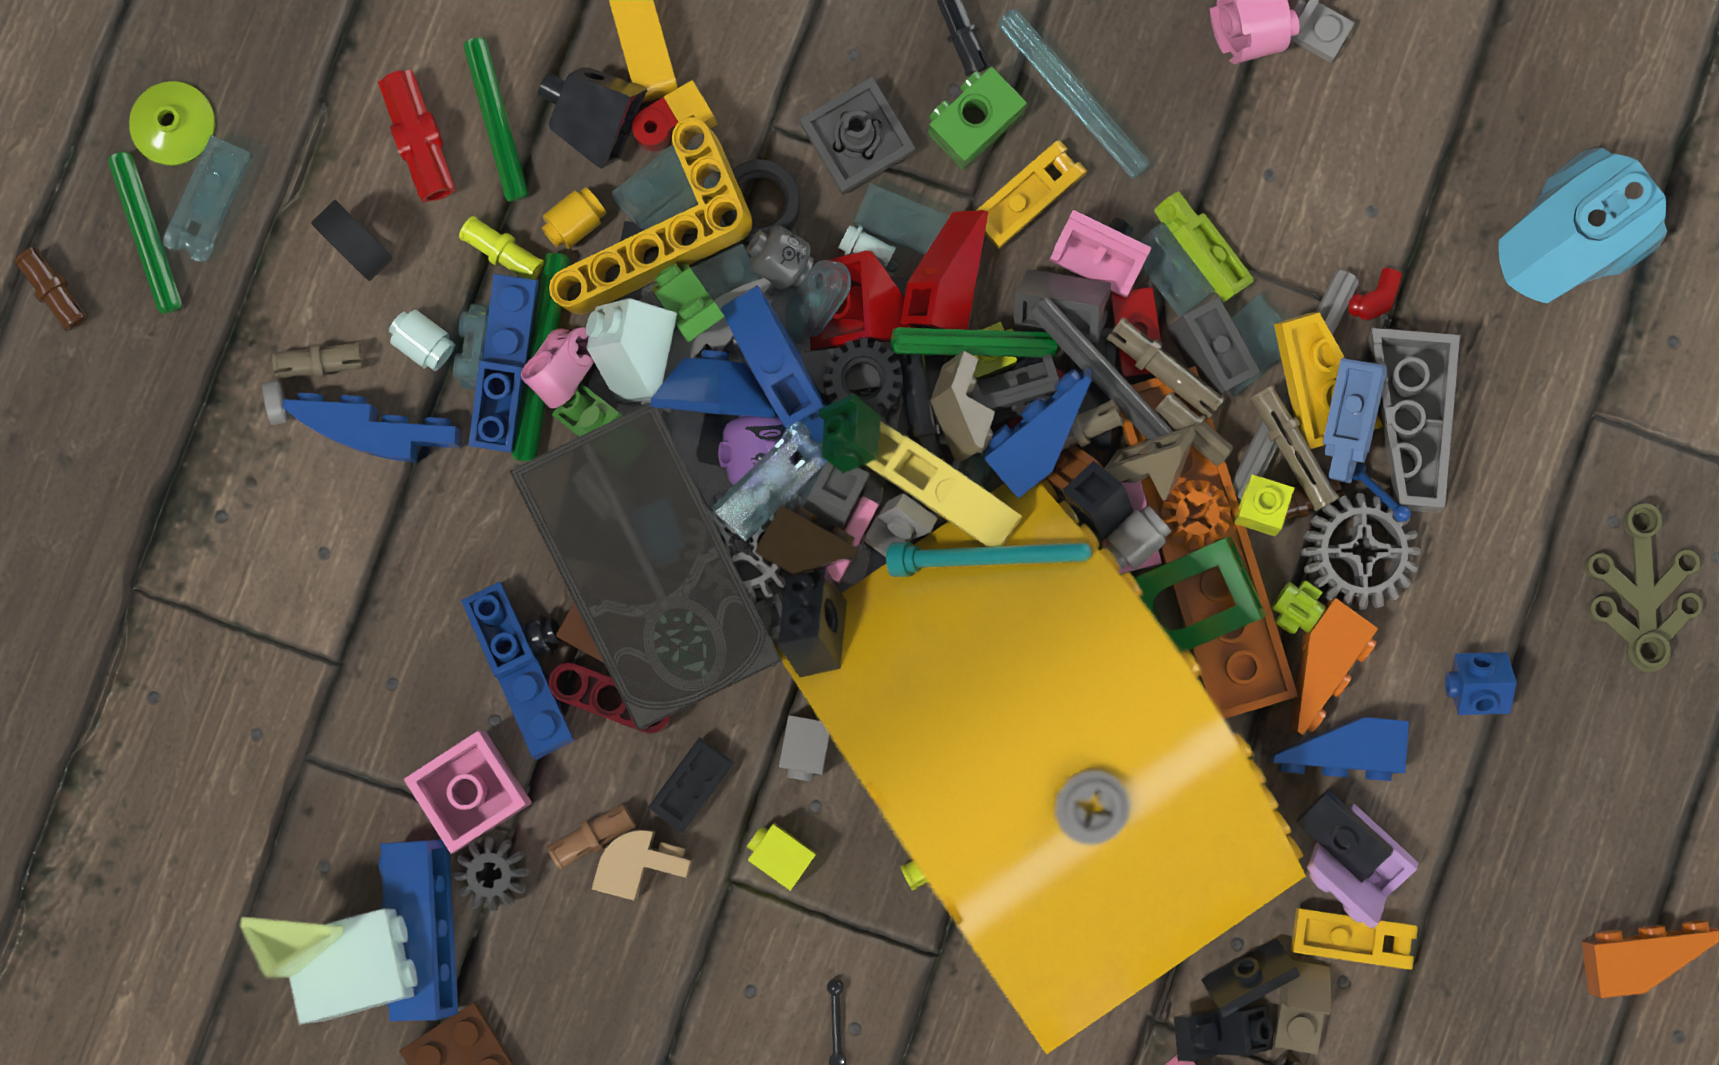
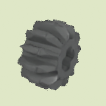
[454,836,530,912]

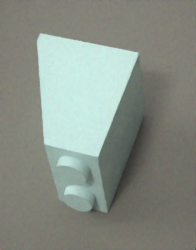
[289,909,417,1024]

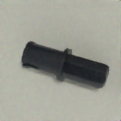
[937,0,991,77]

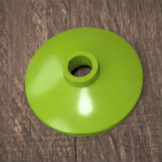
[129,81,215,166]

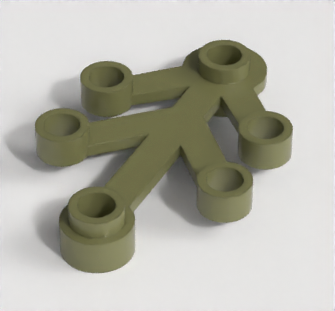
[1584,503,1703,672]

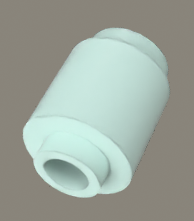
[389,309,455,371]

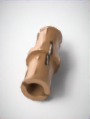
[547,803,636,870]

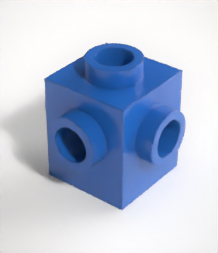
[1445,652,1517,715]

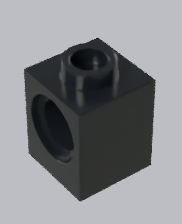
[1062,461,1134,541]

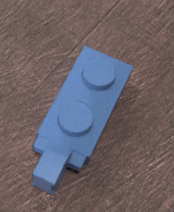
[1323,358,1387,483]

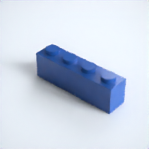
[379,839,458,1021]

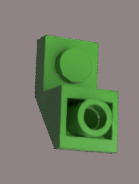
[651,263,724,342]

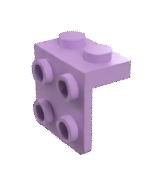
[1308,804,1419,928]

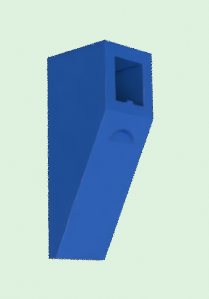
[984,367,1092,498]
[1267,717,1409,781]

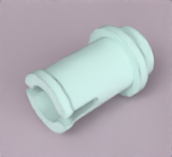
[838,225,896,269]

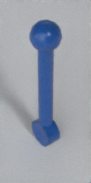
[1352,462,1411,522]

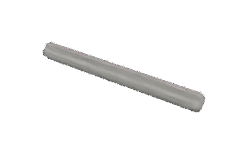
[1232,270,1359,502]

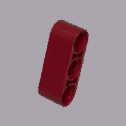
[549,663,673,734]

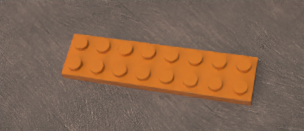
[1119,366,1298,719]

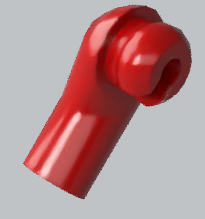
[1348,268,1403,321]

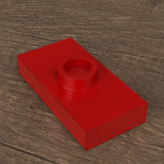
[1109,287,1162,379]

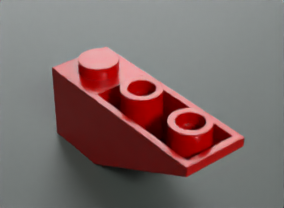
[900,210,989,330]

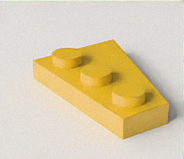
[1274,312,1383,449]

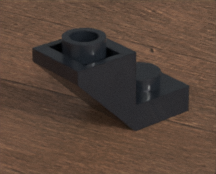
[1174,1005,1273,1062]

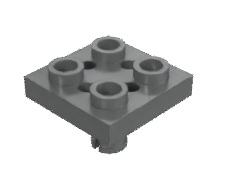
[799,77,916,195]

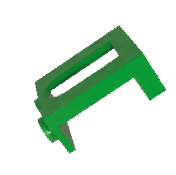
[1133,536,1267,653]

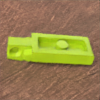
[1154,191,1254,302]

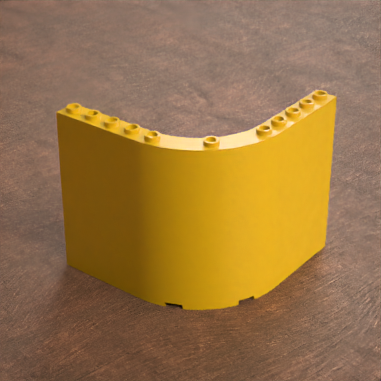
[775,478,1306,1055]

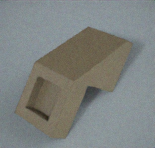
[931,351,995,462]

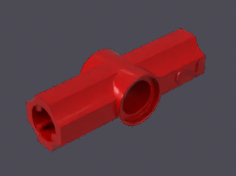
[378,69,457,203]

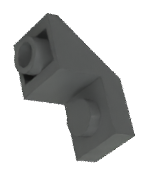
[803,461,870,532]

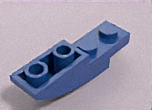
[468,273,539,453]
[720,285,829,461]
[283,393,462,463]
[461,582,575,760]

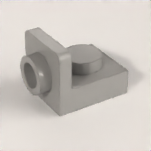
[1291,0,1354,63]
[862,493,938,557]

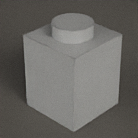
[779,715,830,782]

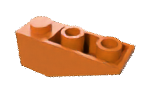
[1290,598,1378,735]
[1581,920,1719,998]

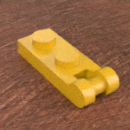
[976,140,1088,250]
[1291,907,1418,970]

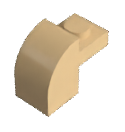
[592,829,693,901]

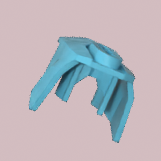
[1499,148,1667,303]

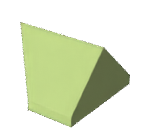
[241,918,343,978]

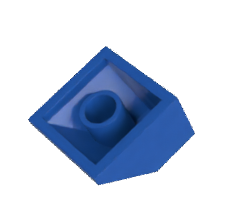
[650,350,775,418]

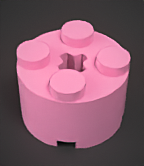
[1209,0,1299,64]

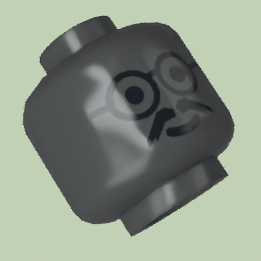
[747,225,814,290]

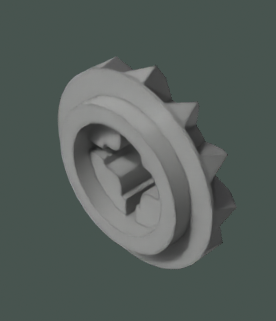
[1054,770,1129,845]

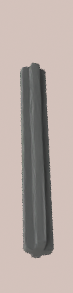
[1030,297,1190,456]

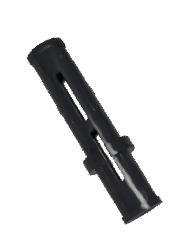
[896,353,943,461]

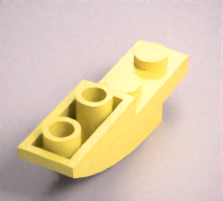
[865,422,1022,547]

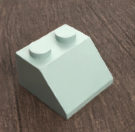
[586,299,677,403]

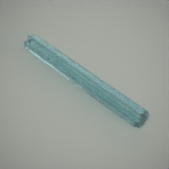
[999,9,1150,179]

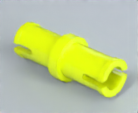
[459,216,544,279]

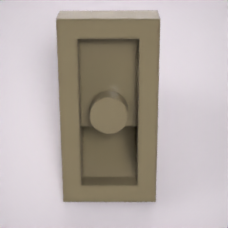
[1104,426,1196,501]
[1272,960,1332,1055]

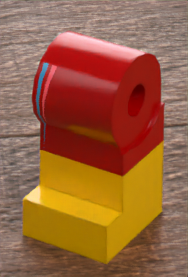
[632,80,717,152]

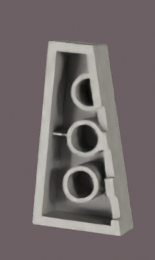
[1368,328,1460,513]

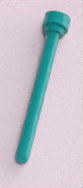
[886,542,1092,577]

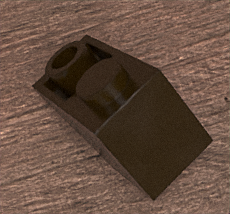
[754,503,859,576]

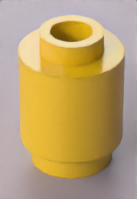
[541,187,607,249]

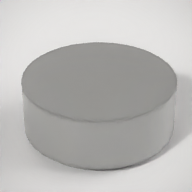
[262,380,289,425]

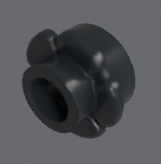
[525,614,562,655]

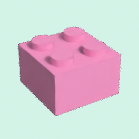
[404,731,532,853]

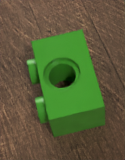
[928,66,1027,170]

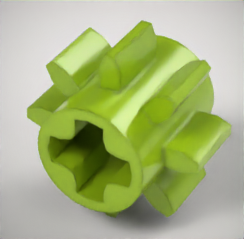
[1271,580,1326,634]

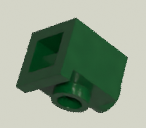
[818,394,881,474]

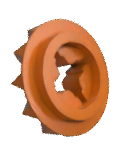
[1161,480,1231,549]

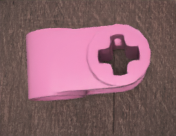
[520,327,594,408]

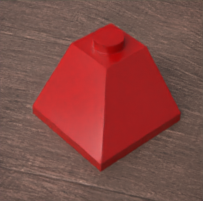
[806,251,907,351]

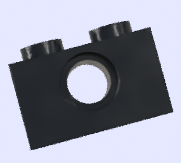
[778,568,847,677]

